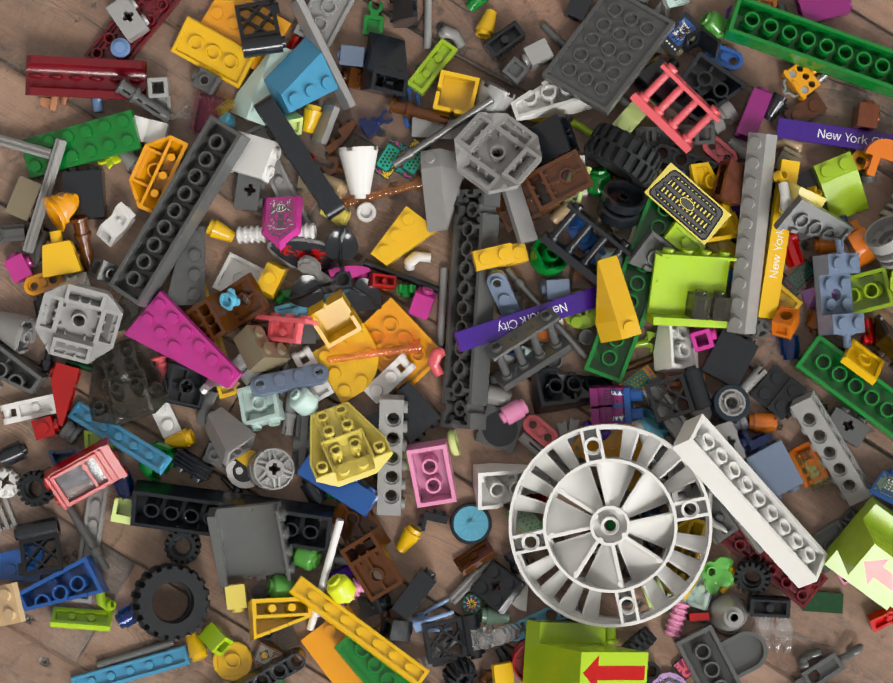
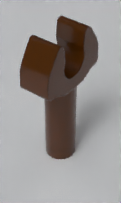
[322,156,345,176]

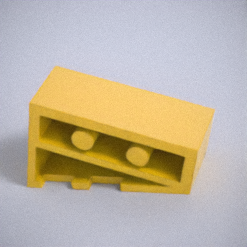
[371,206,438,267]
[248,597,312,641]

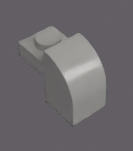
[147,76,173,116]

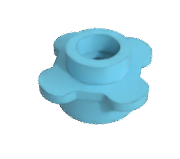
[219,288,240,311]

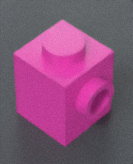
[4,252,35,284]
[408,286,438,320]
[690,327,718,352]

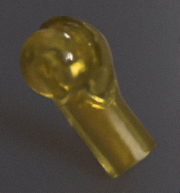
[215,96,235,116]

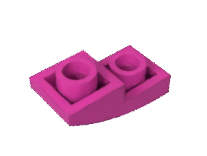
[328,266,371,280]

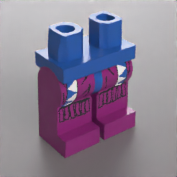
[589,385,645,425]

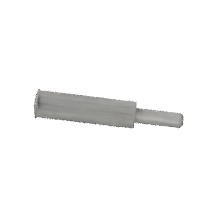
[448,558,495,605]

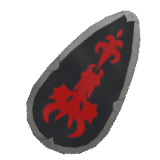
[267,237,336,274]

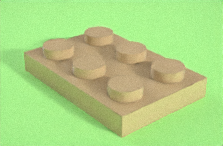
[0,582,26,627]

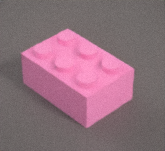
[406,438,458,508]

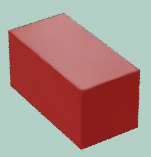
[368,273,397,290]

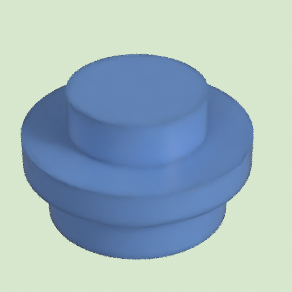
[110,38,131,58]

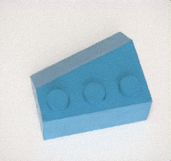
[264,37,338,115]

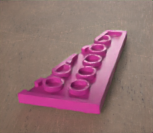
[124,291,244,388]

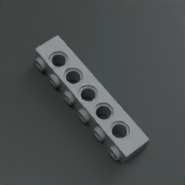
[790,390,872,506]
[377,394,408,516]

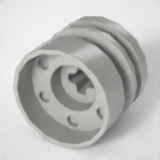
[864,215,893,269]
[247,448,295,490]

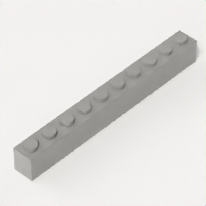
[727,132,778,334]

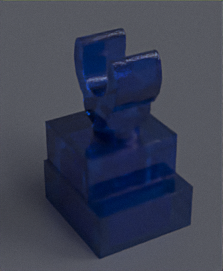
[358,110,393,140]

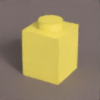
[225,582,248,613]

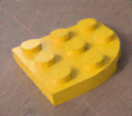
[312,323,379,404]

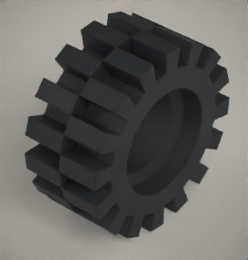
[17,470,54,507]
[164,531,201,564]
[734,556,772,596]
[621,626,657,651]

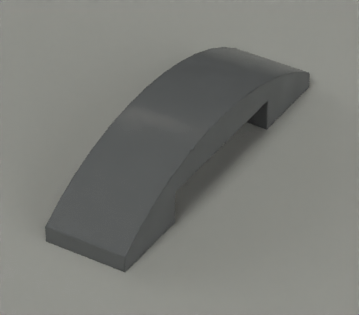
[636,124,716,147]

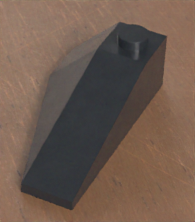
[531,367,612,414]

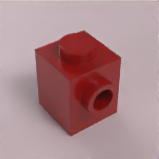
[31,416,60,440]

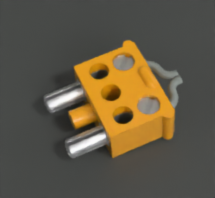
[780,64,828,102]

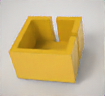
[433,70,480,120]
[307,289,363,349]

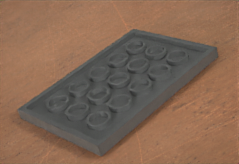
[542,0,676,116]

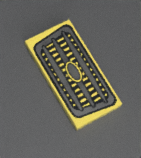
[644,163,731,245]

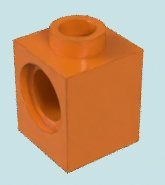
[772,305,800,340]

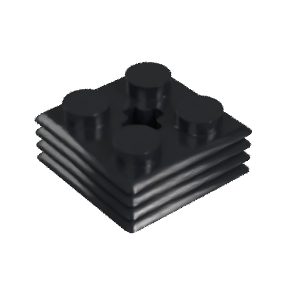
[160,362,208,410]
[172,448,215,484]
[470,560,526,615]

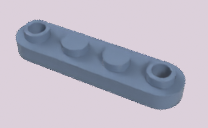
[487,269,522,317]
[250,364,329,397]

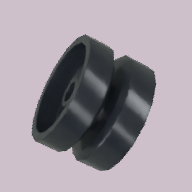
[596,179,646,229]

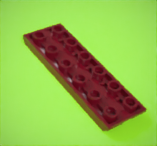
[84,0,181,60]
[25,55,147,100]
[721,529,828,609]

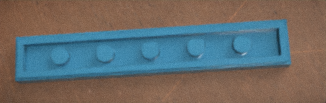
[67,401,172,475]
[70,644,191,683]

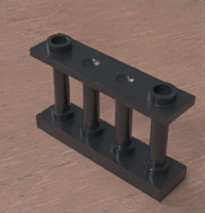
[539,200,633,286]

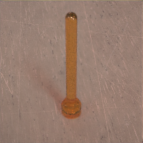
[342,175,423,208]
[326,338,422,363]

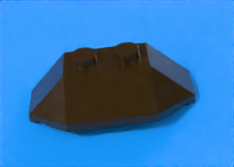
[873,314,893,371]

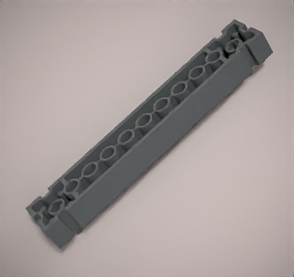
[440,189,501,430]

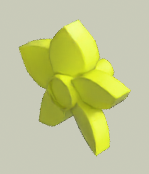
[97,156,121,169]

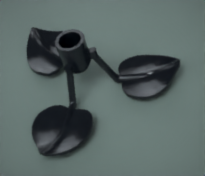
[289,225,382,312]

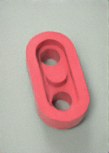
[702,136,738,163]
[523,415,558,447]

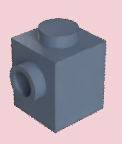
[337,45,366,67]
[538,277,570,300]

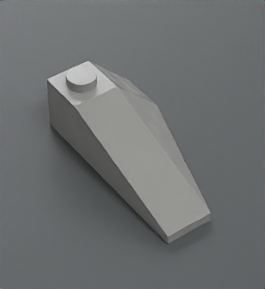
[421,148,465,232]

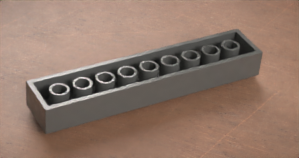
[108,115,250,308]

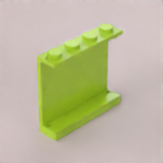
[646,247,737,328]

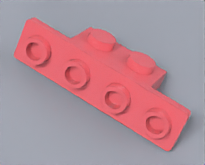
[253,312,318,344]

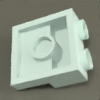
[237,383,285,432]

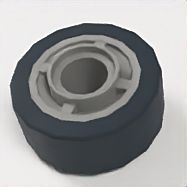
[710,384,751,423]

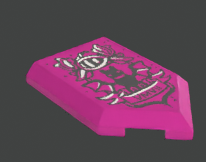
[261,196,303,251]

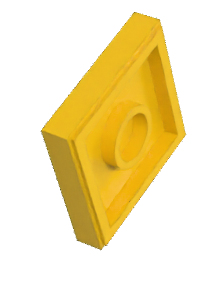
[840,338,885,386]

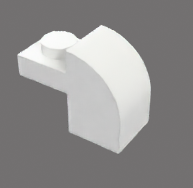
[96,202,136,247]

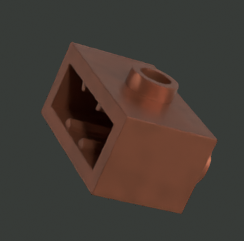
[850,100,880,131]
[711,159,745,206]

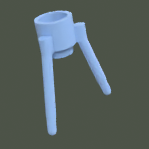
[412,598,454,634]

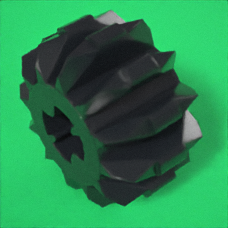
[442,656,477,683]

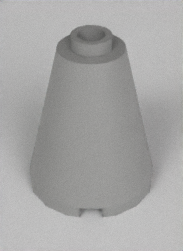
[471,79,516,120]
[0,311,38,354]
[708,594,748,633]

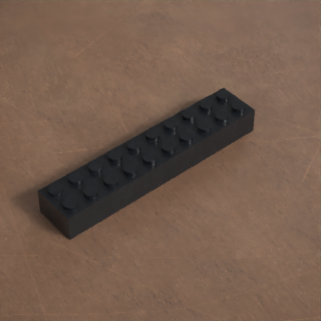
[130,479,335,552]

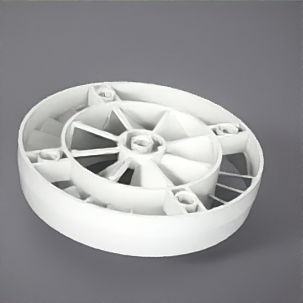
[509,423,712,627]

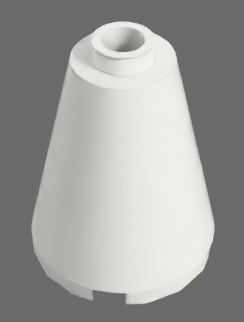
[338,146,378,199]

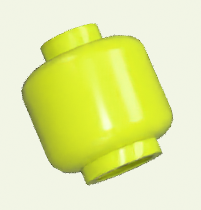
[326,574,356,604]

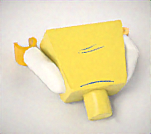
[773,170,827,214]

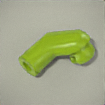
[95,592,117,612]

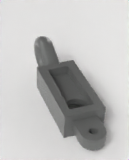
[793,643,864,683]

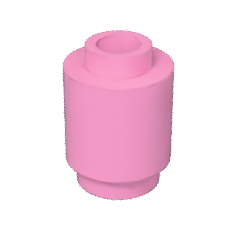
[498,398,529,425]

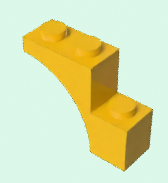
[471,243,529,272]

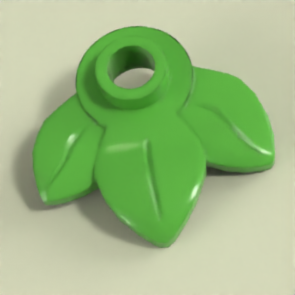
[700,557,734,595]

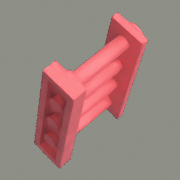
[630,62,722,154]

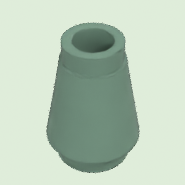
[480,605,510,625]

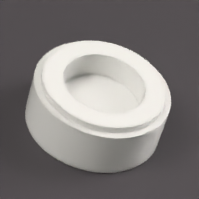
[357,202,376,223]

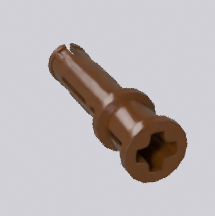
[389,96,450,125]
[70,214,94,273]

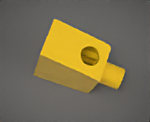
[42,230,83,278]
[257,260,290,302]

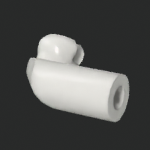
[404,251,431,271]

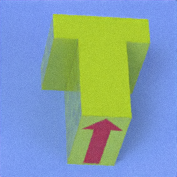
[824,496,893,610]
[522,620,649,683]

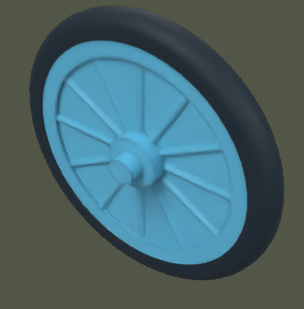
[450,503,492,545]

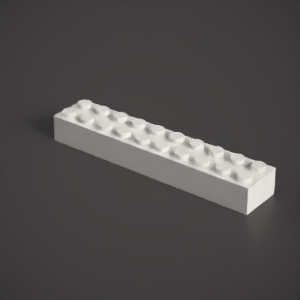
[672,413,828,588]

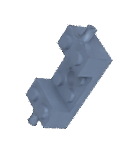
[812,239,865,348]

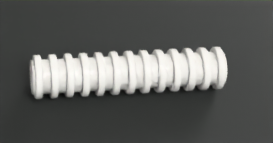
[236,223,317,244]

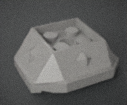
[454,112,542,195]
[35,281,124,364]

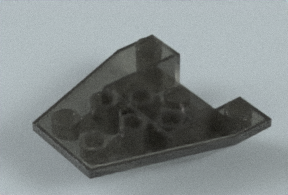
[88,338,170,425]

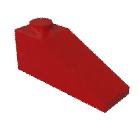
[49,362,82,426]

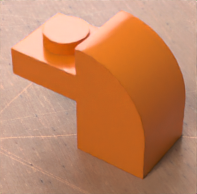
[862,139,893,177]
[845,219,877,267]

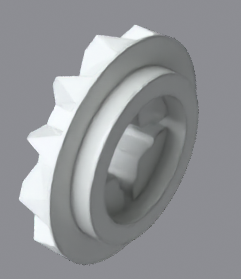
[0,467,21,498]

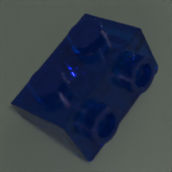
[738,431,773,450]

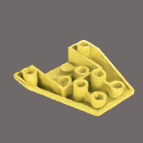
[310,401,393,487]

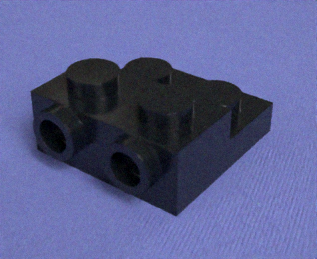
[749,365,807,420]

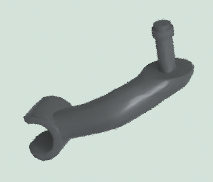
[34,224,53,267]

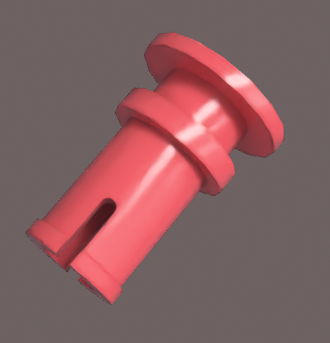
[150,354,169,385]

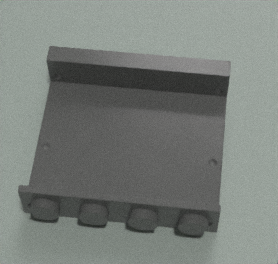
[207,501,296,587]

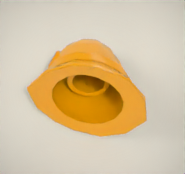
[43,192,79,232]

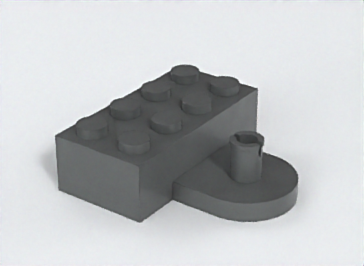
[674,623,768,683]

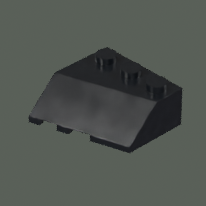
[390,0,418,28]
[669,51,748,123]

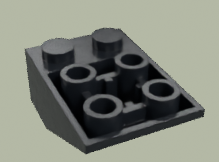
[360,32,409,98]

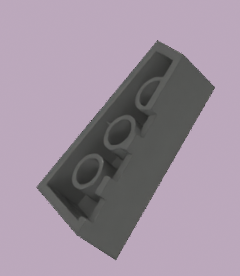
[0,340,49,394]

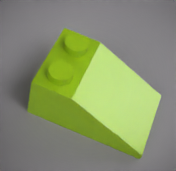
[810,151,869,219]
[850,267,893,313]

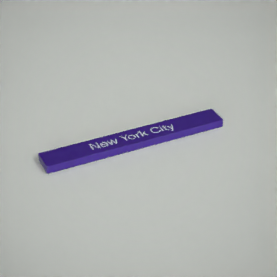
[776,118,893,151]
[453,286,597,352]

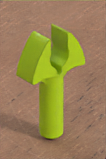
[634,331,657,353]

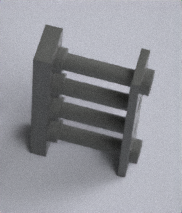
[483,307,572,391]

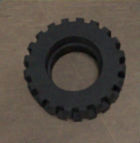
[584,122,662,188]
[130,563,210,641]

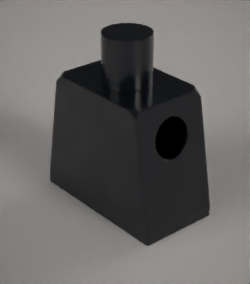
[633,58,680,105]

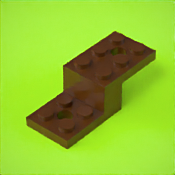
[496,149,594,233]
[184,273,271,342]
[333,502,405,602]

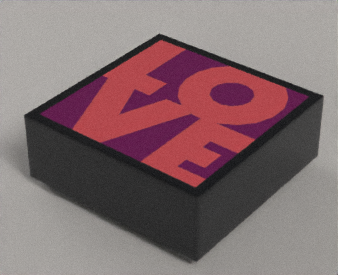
[672,657,691,680]

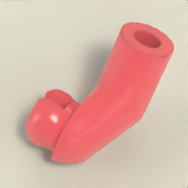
[428,347,445,377]

